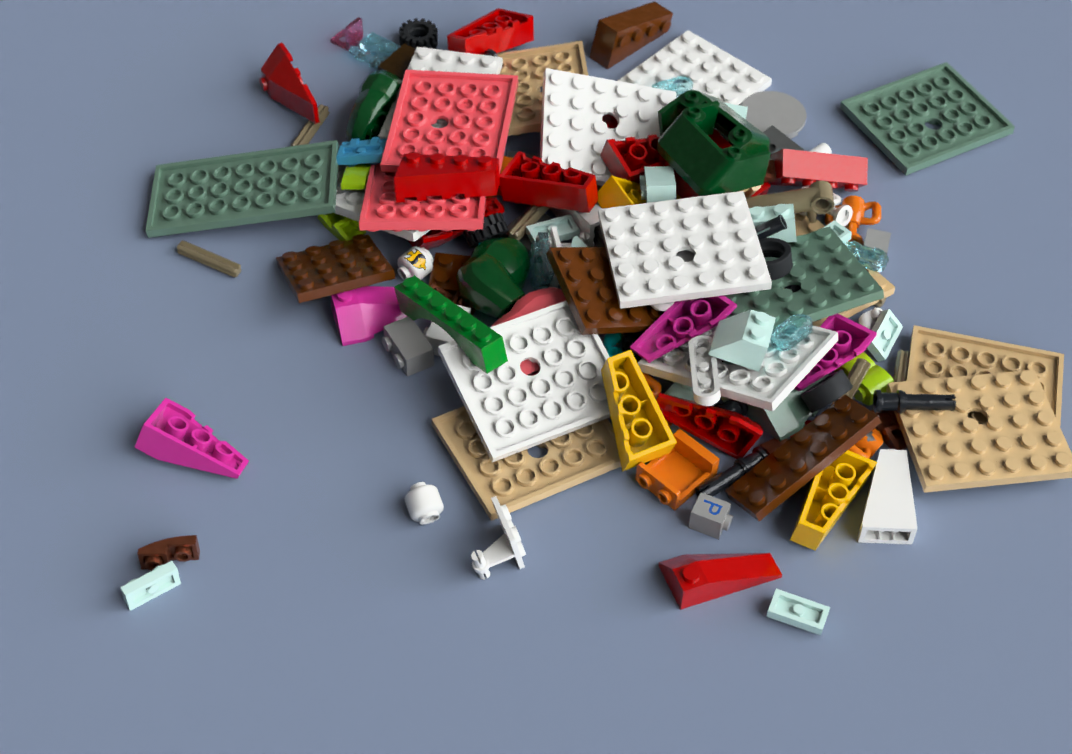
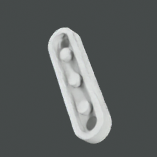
[689,335,721,406]

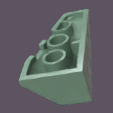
[747,374,831,441]

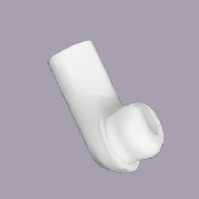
[859,307,883,330]

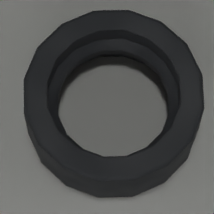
[759,238,793,280]
[801,369,853,413]

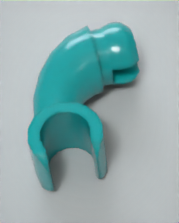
[603,333,623,357]

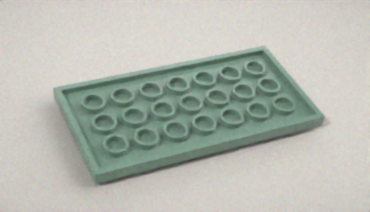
[146,140,339,238]

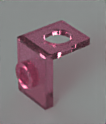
[330,17,364,52]

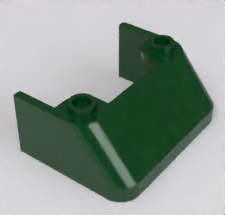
[658,90,770,156]
[656,101,771,196]

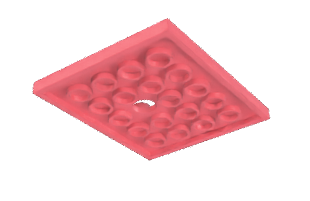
[380,70,519,172]
[359,163,486,232]

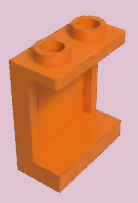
[635,429,720,511]

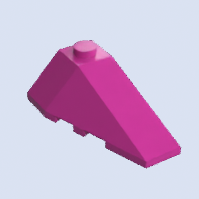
[330,286,408,346]
[630,295,737,363]
[794,314,877,391]
[134,398,249,479]

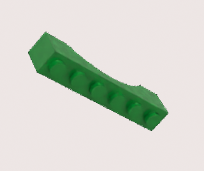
[394,275,508,374]

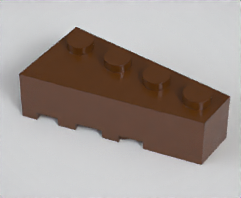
[589,1,673,70]

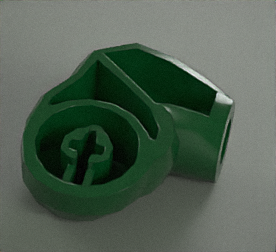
[345,70,402,141]
[456,237,531,319]

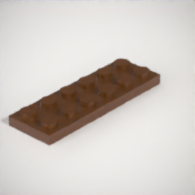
[725,395,881,521]

